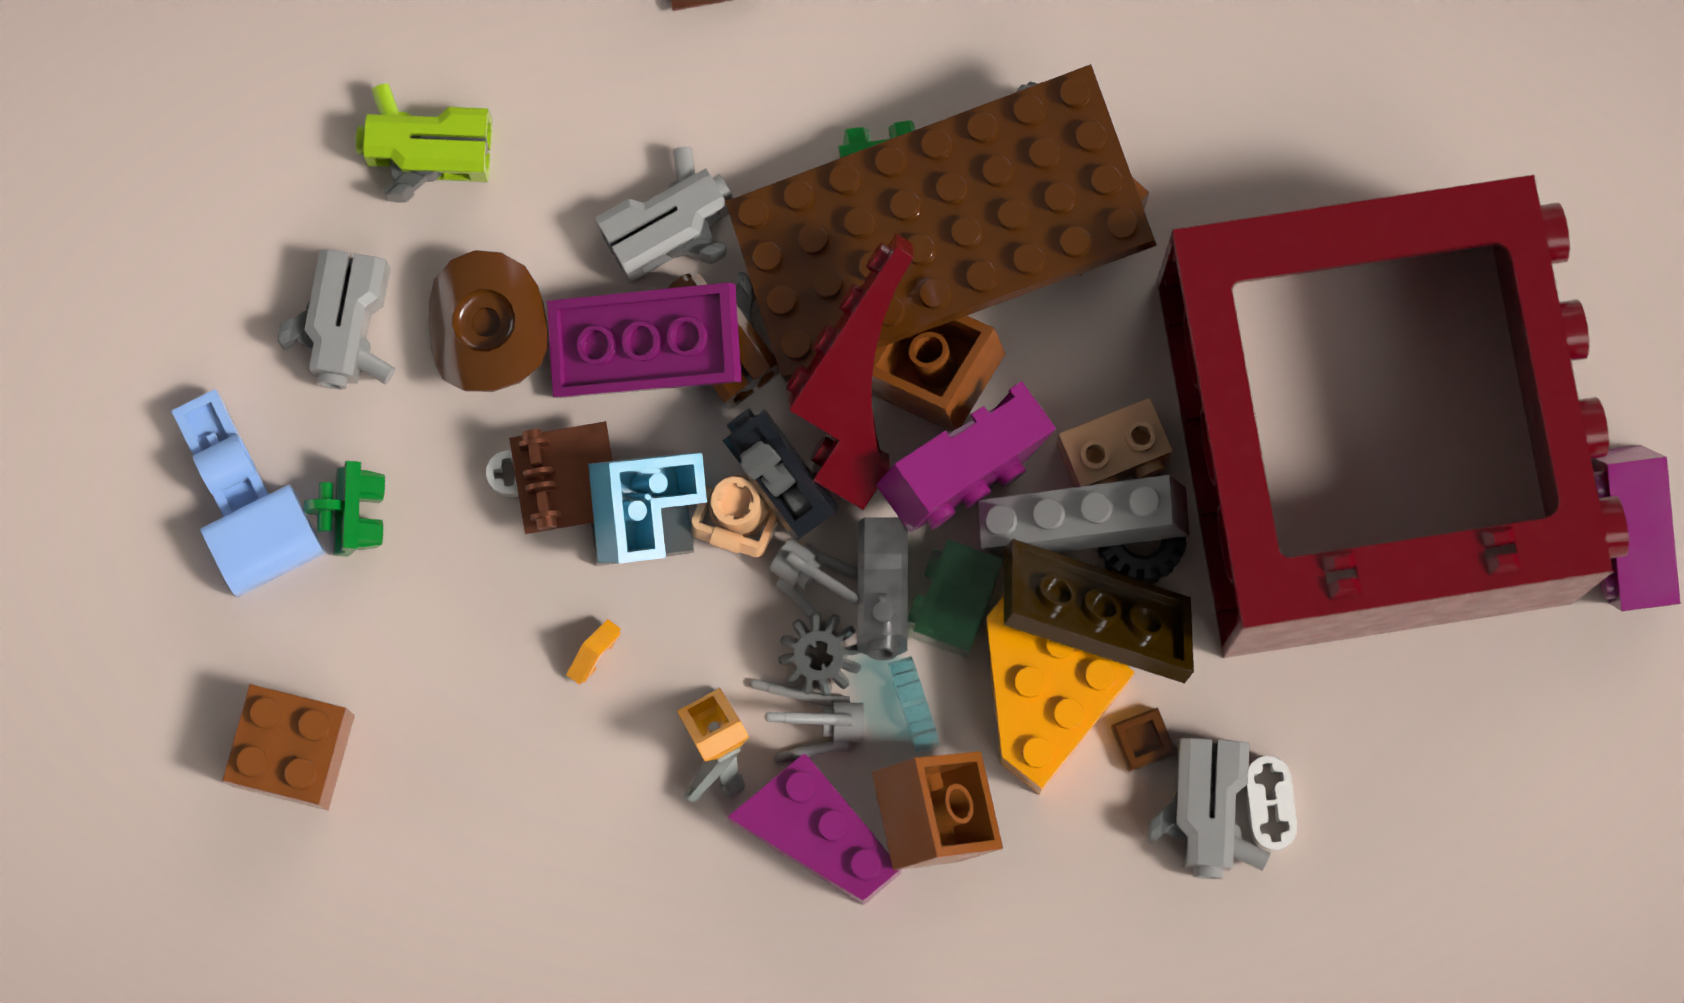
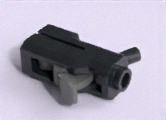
[722,408,839,542]

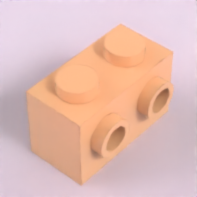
[1056,398,1173,487]

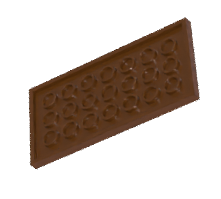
[725,64,1157,382]

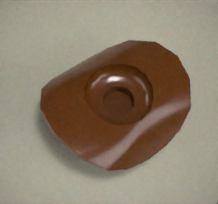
[429,250,547,392]

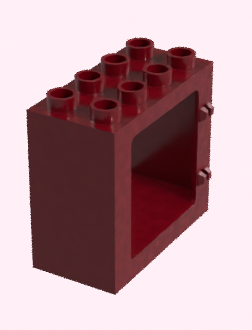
[1156,175,1629,658]

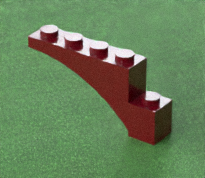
[786,233,914,510]

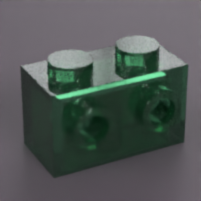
[908,539,1003,658]

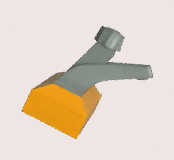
[677,688,749,802]

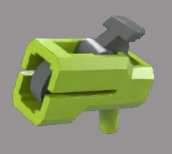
[356,83,492,203]

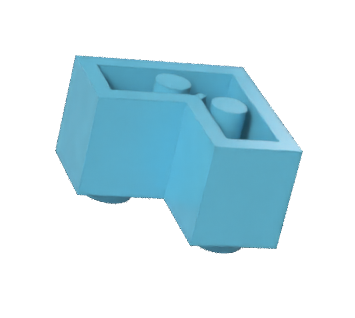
[588,453,707,564]

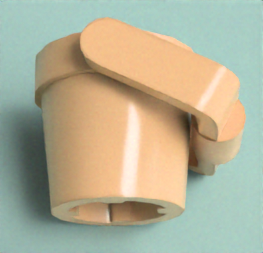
[691,474,779,557]

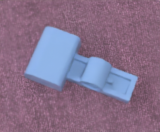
[171,389,326,597]

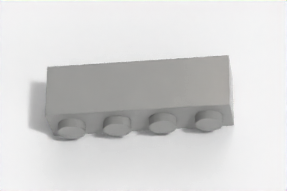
[978,475,1189,560]

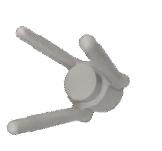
[770,539,859,628]
[750,679,864,763]

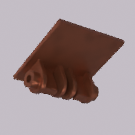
[509,421,613,535]

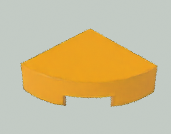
[566,619,621,685]

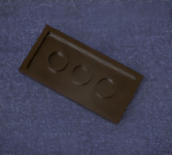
[1004,539,1194,684]

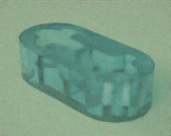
[887,656,940,753]

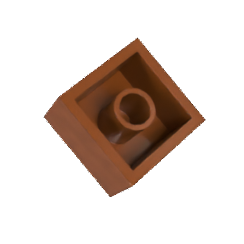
[872,316,1006,432]
[222,684,355,811]
[871,751,1003,871]

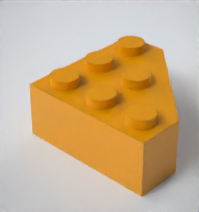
[985,596,1135,795]

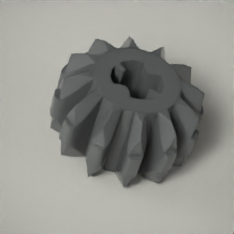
[778,612,861,697]

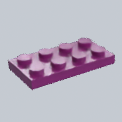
[547,282,741,398]

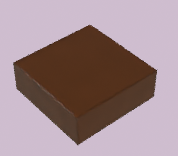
[1111,707,1176,773]

